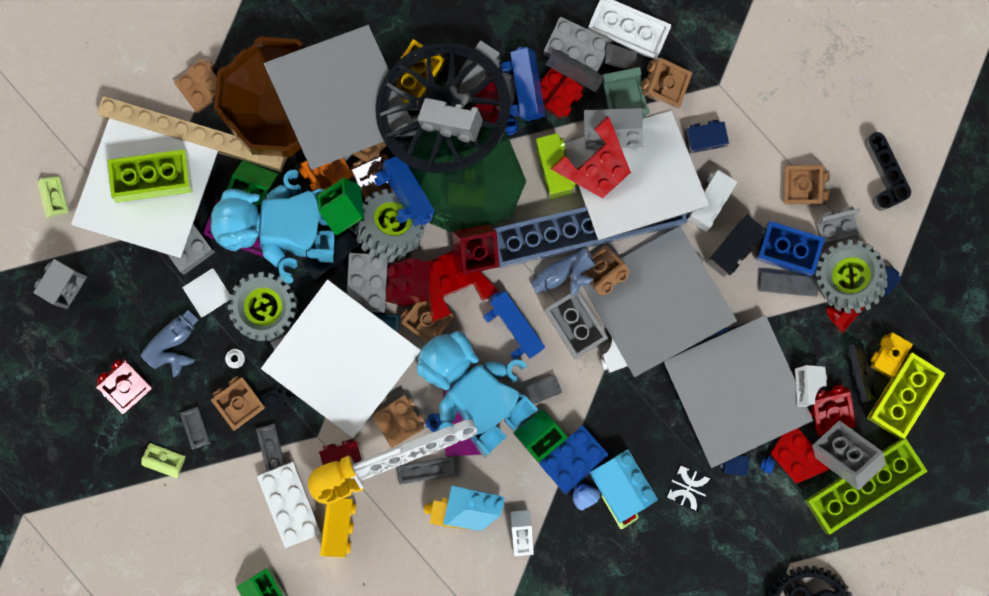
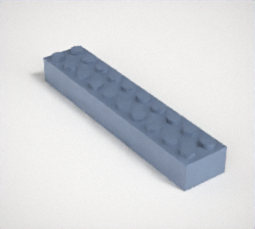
[494,207,687,269]

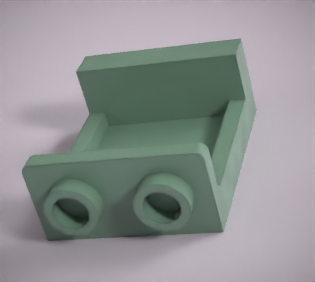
[602,67,650,119]

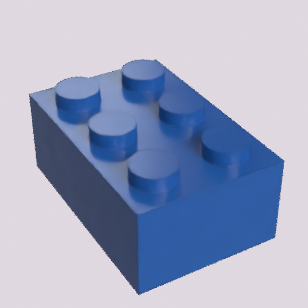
[755,221,825,277]
[539,425,609,495]

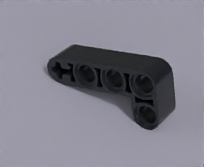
[865,132,911,211]

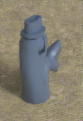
[531,247,596,296]
[140,310,199,377]

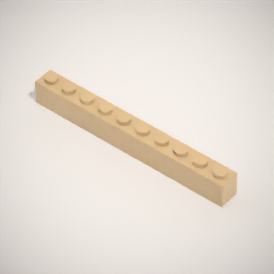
[97,96,287,173]

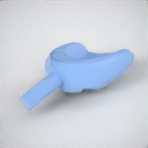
[573,484,600,510]

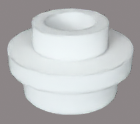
[225,349,245,368]

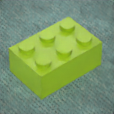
[535,133,575,200]

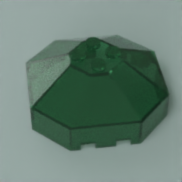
[408,127,527,233]

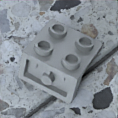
[815,206,860,244]

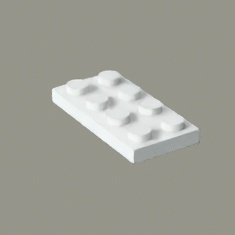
[588,0,671,60]
[257,462,322,548]

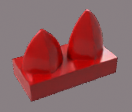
[826,306,865,333]

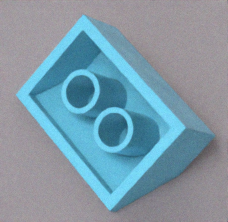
[589,450,658,523]
[443,485,505,531]

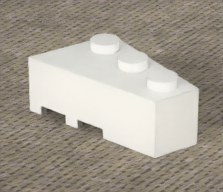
[686,170,737,233]

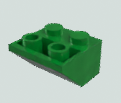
[227,160,279,208]
[317,178,364,235]
[513,408,568,463]
[236,567,287,596]

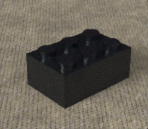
[706,214,765,277]

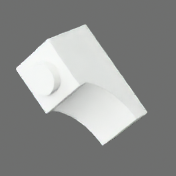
[600,335,628,373]
[795,365,827,407]
[510,510,534,556]

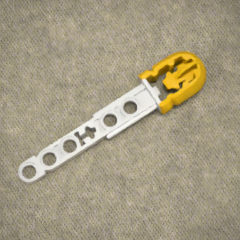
[308,420,477,504]

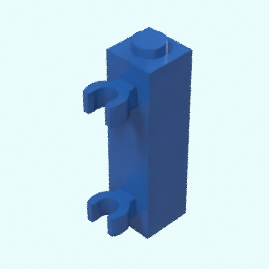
[501,46,546,121]
[374,157,435,227]
[483,291,546,360]

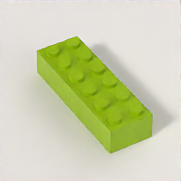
[804,438,927,535]

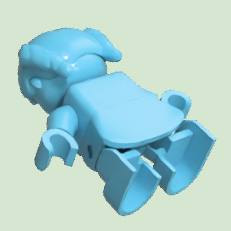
[211,170,334,283]
[416,331,538,457]

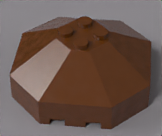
[214,37,305,157]

